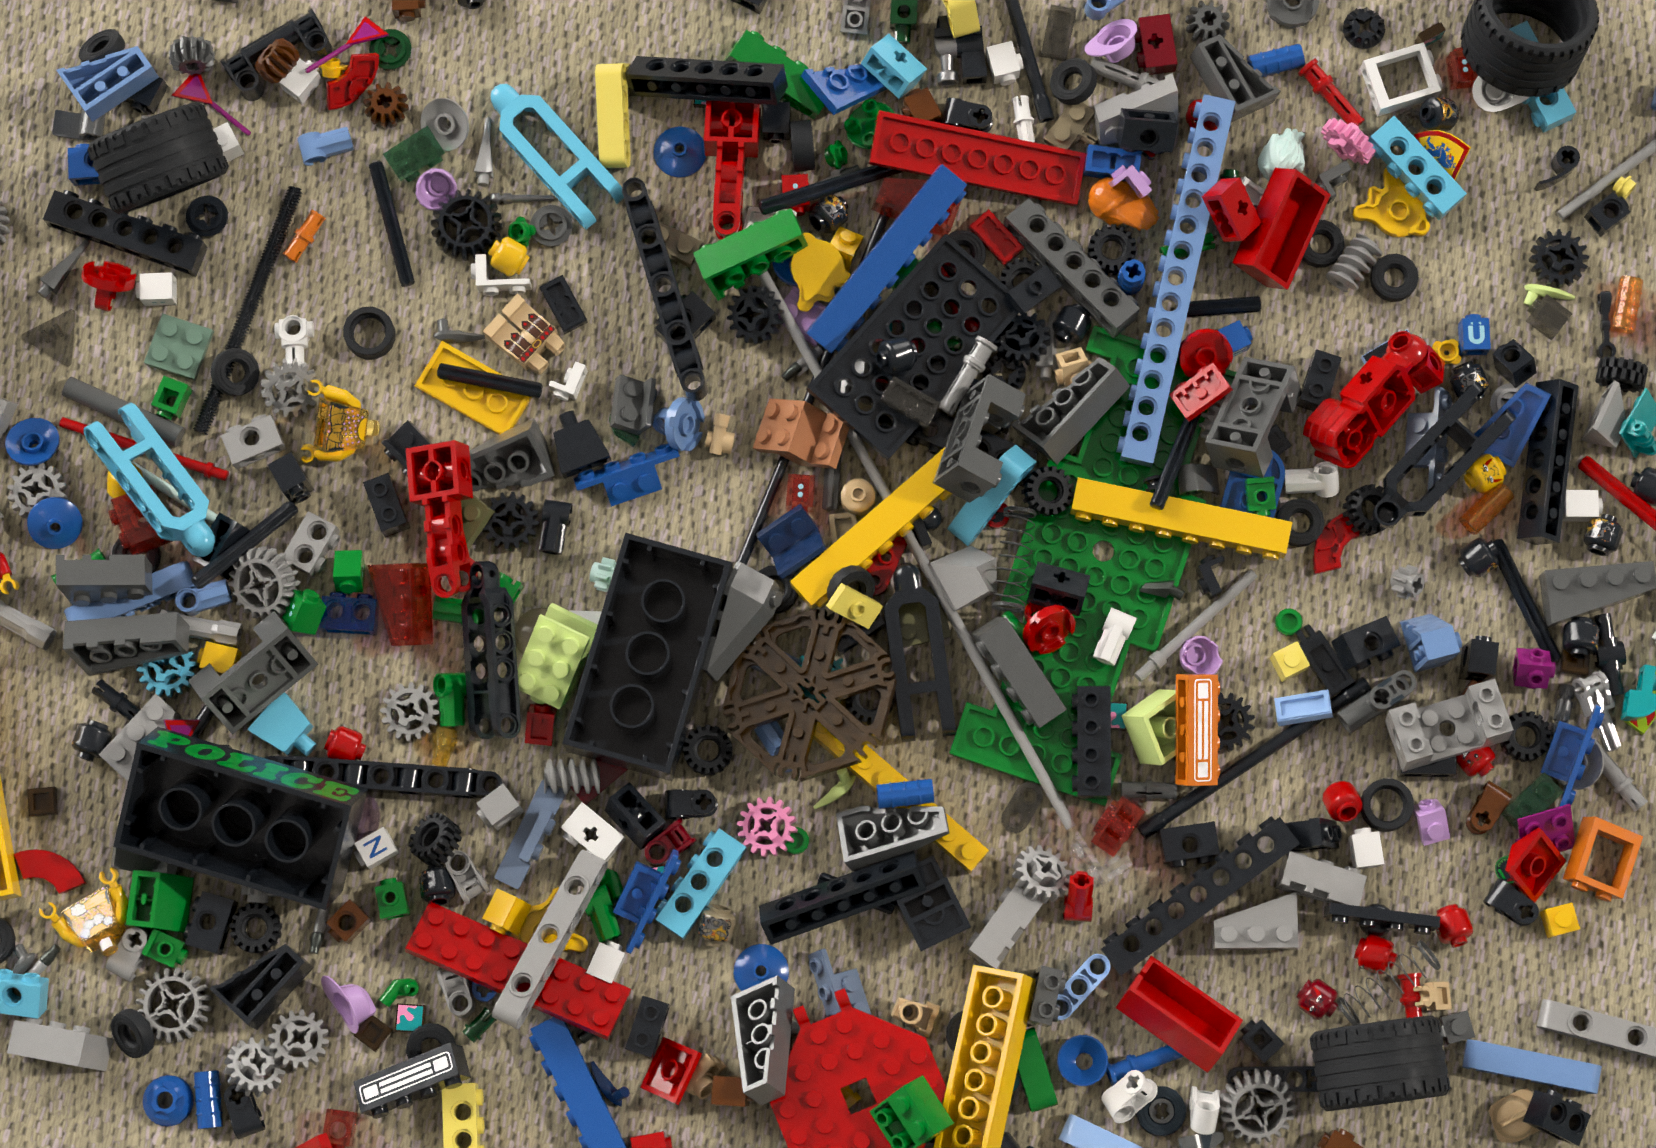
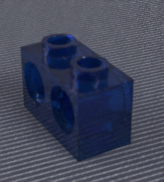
[319,592,380,635]

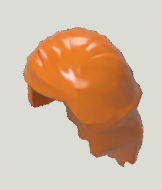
[1088,177,1160,231]

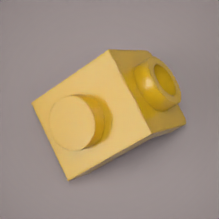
[830,226,864,272]

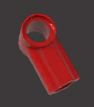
[1063,871,1094,922]

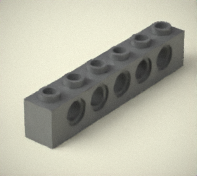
[1004,198,1140,339]

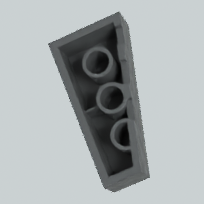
[1011,357,1130,465]
[1539,561,1656,628]
[63,612,190,676]
[970,616,1067,728]
[731,975,795,1105]

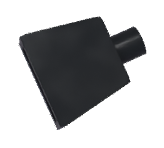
[553,410,612,479]

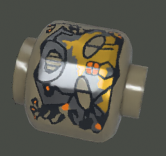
[697,904,736,947]

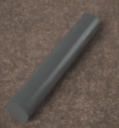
[62,377,185,447]

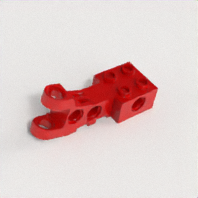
[704,101,761,241]
[406,440,478,598]

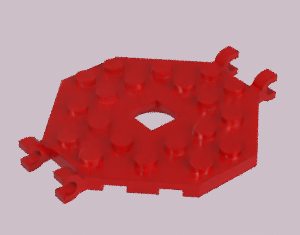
[770,988,946,1148]

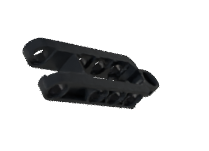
[1372,381,1517,528]
[461,561,521,739]
[883,563,956,743]

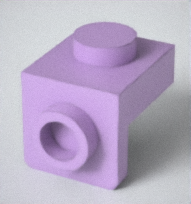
[1108,165,1152,199]
[1413,799,1450,846]

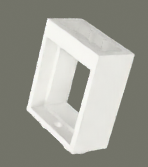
[1360,42,1443,117]

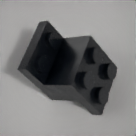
[895,855,971,952]

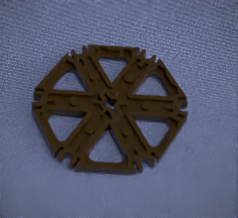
[722,608,897,782]

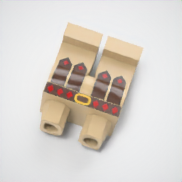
[483,293,566,375]

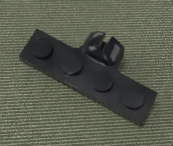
[1324,903,1440,937]

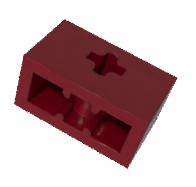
[1134,14,1178,75]

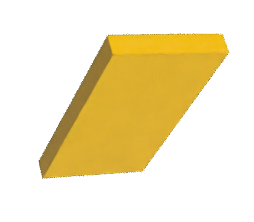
[414,341,532,435]

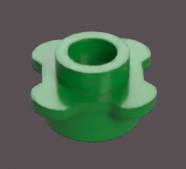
[824,140,848,169]
[508,216,536,247]

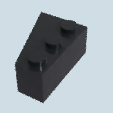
[209,944,314,1030]

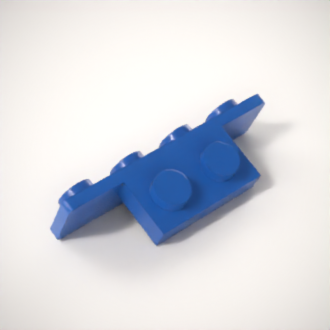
[574,444,680,507]
[1540,704,1604,807]
[613,849,681,954]

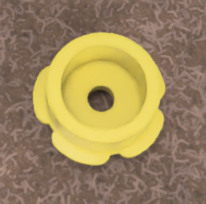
[1612,176,1637,199]

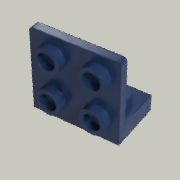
[756,503,826,579]

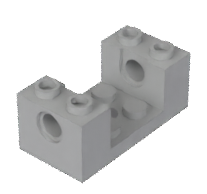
[1385,679,1514,772]

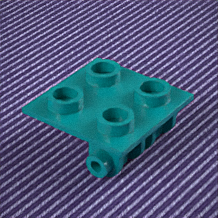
[1619,388,1656,458]

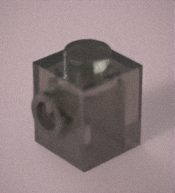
[1526,294,1573,341]

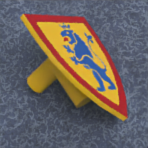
[1414,130,1471,180]

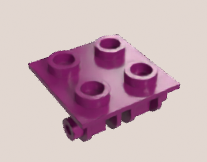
[1515,804,1575,852]

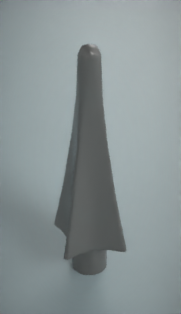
[37,239,90,298]

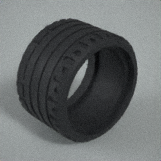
[1460,0,1599,97]
[87,102,229,214]
[1310,1016,1451,1111]

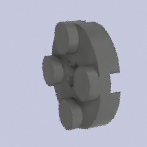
[1266,0,1320,28]

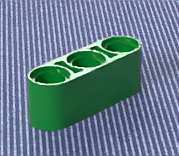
[1017,1027,1058,1113]

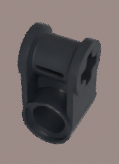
[941,98,993,133]
[665,789,718,820]
[1483,878,1539,926]
[224,1084,266,1140]

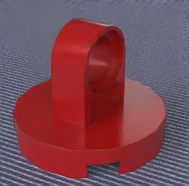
[81,261,137,312]
[1178,328,1233,377]
[1022,603,1076,654]

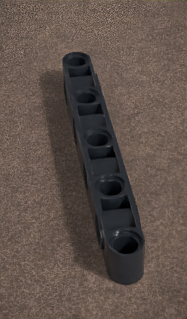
[622,177,708,401]
[265,756,504,799]

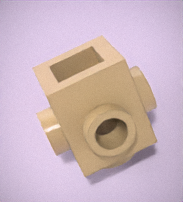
[1054,347,1092,388]

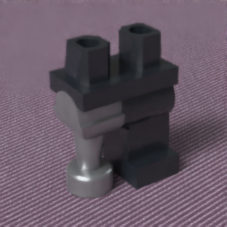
[934,15,987,86]

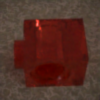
[323,1109,358,1148]

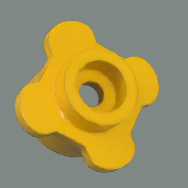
[318,58,348,78]
[1432,339,1461,365]

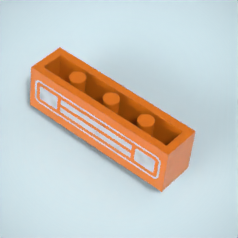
[1175,674,1220,786]

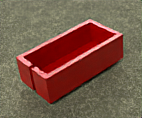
[1232,168,1331,290]
[1115,956,1243,1073]

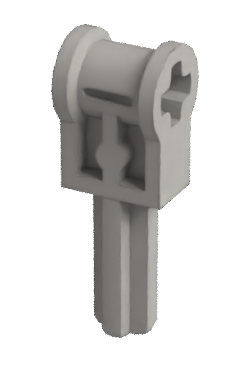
[1572,670,1621,752]

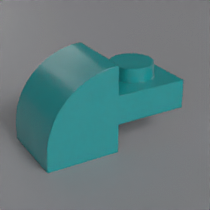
[1621,664,1656,721]

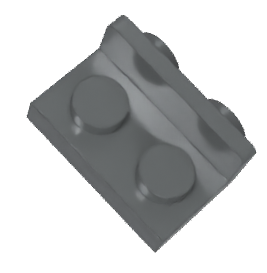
[610,374,657,435]

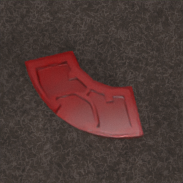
[326,53,379,110]
[1312,514,1360,575]
[14,849,87,894]

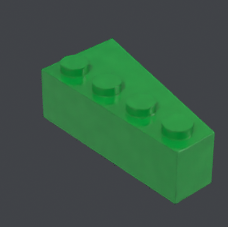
[724,29,824,119]
[693,208,808,301]

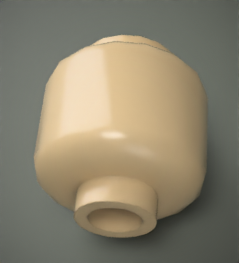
[841,479,875,516]

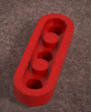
[866,537,907,596]

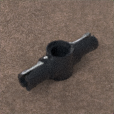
[1593,613,1626,696]

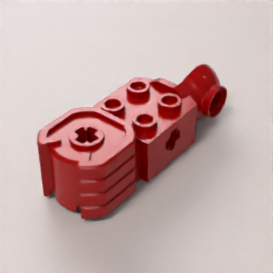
[1303,331,1428,469]

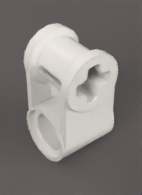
[1101,1070,1158,1123]
[1189,1086,1220,1135]

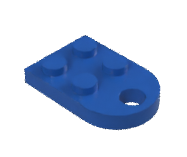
[1220,450,1285,518]

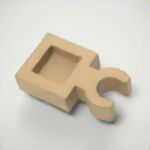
[1413,982,1452,1011]

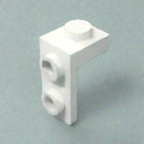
[471,254,532,296]

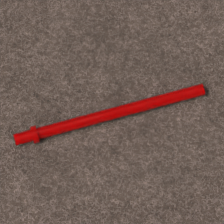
[59,417,229,481]

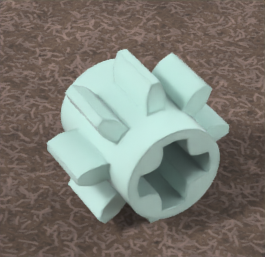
[590,557,616,592]

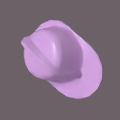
[1084,19,1137,63]
[321,975,376,1034]

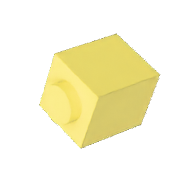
[1270,641,1310,682]

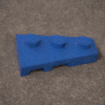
[801,64,888,115]
[1474,382,1551,468]

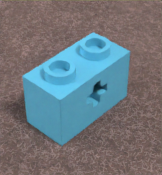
[861,34,927,99]

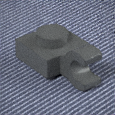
[1439,1010,1475,1045]

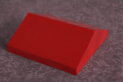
[1505,828,1567,902]
[640,1037,702,1105]

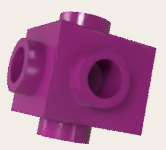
[1512,648,1556,689]

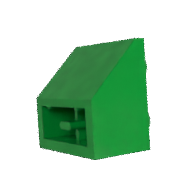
[126,870,194,933]
[869,1075,954,1148]

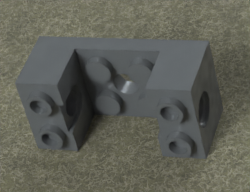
[1205,357,1302,478]
[933,374,1026,503]
[188,611,319,735]

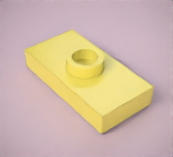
[826,583,884,629]

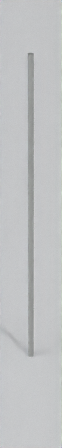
[758,271,1076,830]

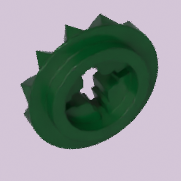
[369,29,412,71]

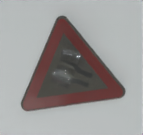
[22,309,76,367]

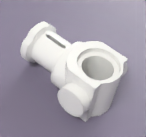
[274,315,314,366]

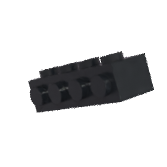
[1072,686,1111,799]

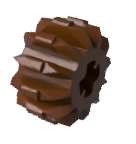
[255,38,300,84]
[363,82,409,128]

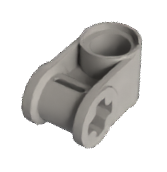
[445,850,491,905]
[106,927,151,982]
[436,969,476,1018]

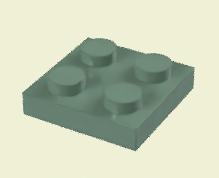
[144,313,214,381]

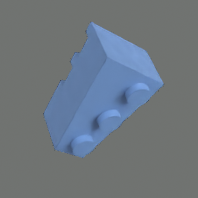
[56,46,159,122]
[1400,614,1462,673]

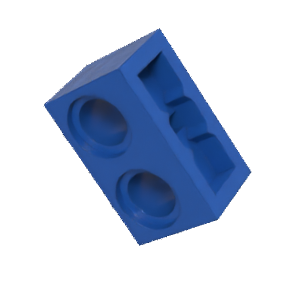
[1083,144,1142,181]

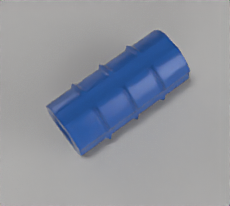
[1247,44,1305,77]
[1117,259,1146,296]
[876,779,934,809]
[194,1070,223,1129]

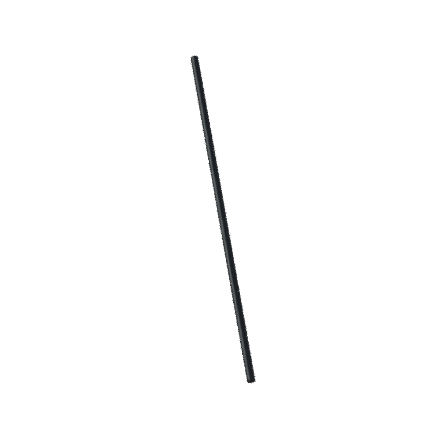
[716,208,891,634]

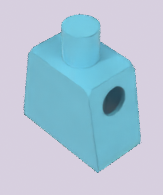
[247,692,317,757]

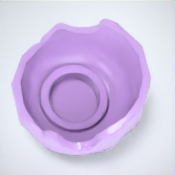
[415,168,457,210]
[1179,636,1223,674]

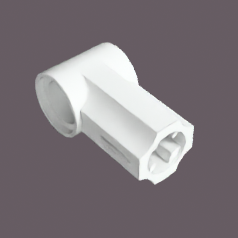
[1285,462,1339,498]
[1093,607,1137,666]

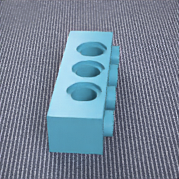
[1509,21,1576,133]
[1368,116,1467,220]
[656,828,747,940]
[0,969,49,1019]

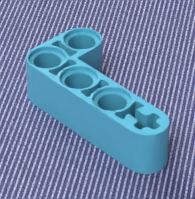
[947,445,1037,546]

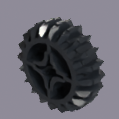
[431,189,503,261]

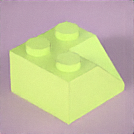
[1121,689,1176,765]

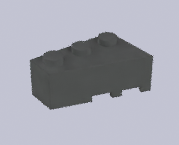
[1190,34,1281,122]
[56,555,153,607]

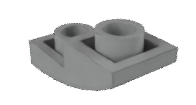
[840,0,871,35]

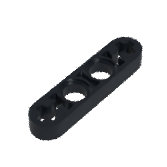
[1226,1066,1319,1092]

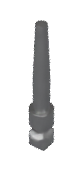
[490,193,554,204]

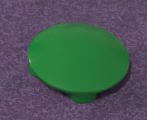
[844,99,895,149]

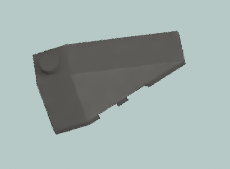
[470,419,555,491]
[703,561,784,681]
[836,806,950,872]

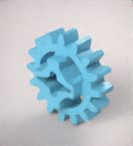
[137,652,198,698]

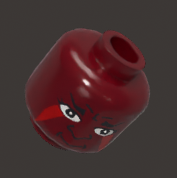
[1296,979,1338,1020]

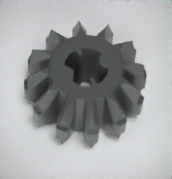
[1185,0,1230,42]
[169,35,215,76]

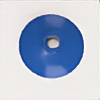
[654,126,706,177]
[5,418,60,466]
[27,497,83,549]
[734,944,789,991]

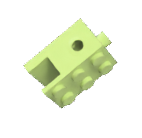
[517,603,598,710]

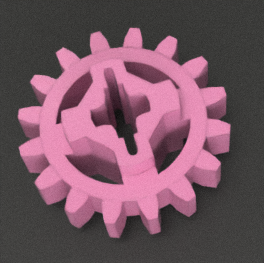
[1321,118,1376,165]
[737,797,798,857]

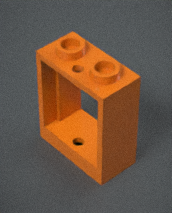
[1563,816,1643,902]

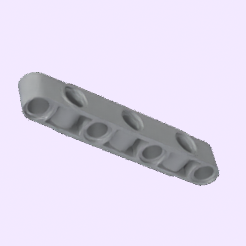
[492,850,608,1029]
[1536,999,1656,1059]

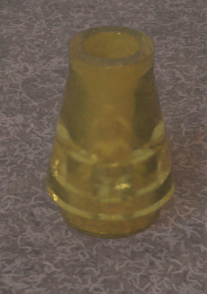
[431,726,459,767]

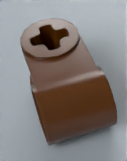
[1466,780,1513,835]

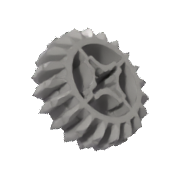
[228,546,301,620]
[136,967,212,1043]
[1219,1068,1296,1145]

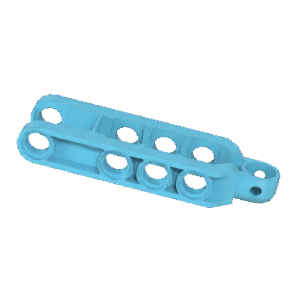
[490,84,624,230]
[84,402,215,557]

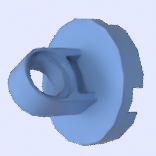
[652,397,705,451]

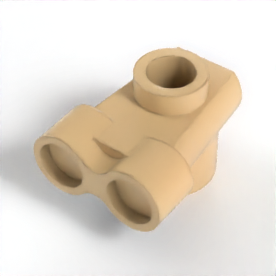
[705,413,735,455]
[891,997,940,1037]
[686,1053,726,1099]

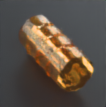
[1610,276,1643,334]
[1459,482,1514,535]

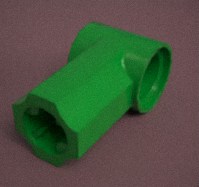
[432,596,482,626]
[433,672,467,727]
[585,884,622,943]

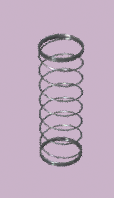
[991,506,1037,613]
[1337,940,1441,1025]

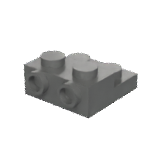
[1027,965,1066,1027]

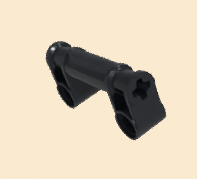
[220,8,333,101]

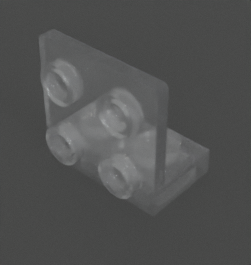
[1070,833,1133,888]

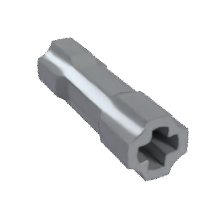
[0,600,57,651]
[160,609,243,648]

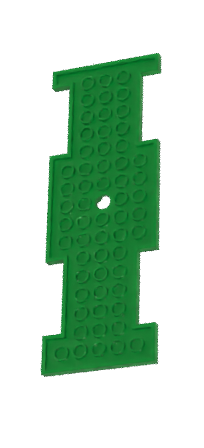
[949,325,1237,807]

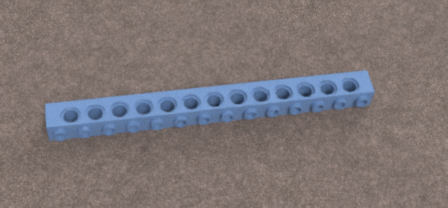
[1116,94,1235,468]

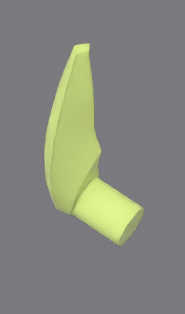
[1524,284,1575,307]
[813,768,856,809]

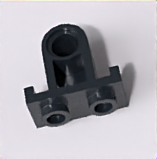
[1285,817,1342,852]

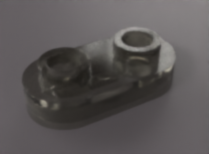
[1001,782,1043,834]

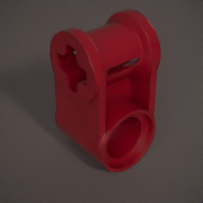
[645,818,697,866]

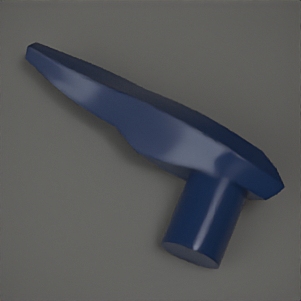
[591,1061,630,1107]

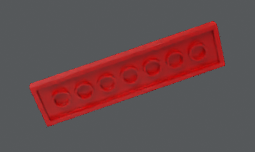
[869,110,1086,206]
[405,902,631,1041]

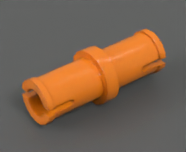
[282,209,326,263]

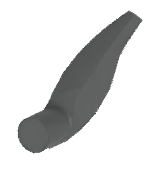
[433,318,485,343]
[12,944,35,974]

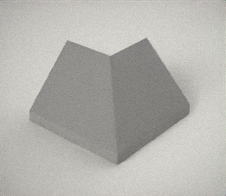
[1581,381,1626,448]
[928,546,997,612]

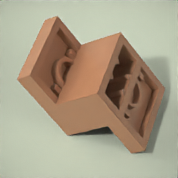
[753,398,849,469]

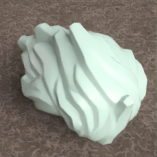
[1258,128,1305,181]

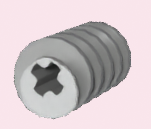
[1326,233,1383,292]
[544,759,600,794]

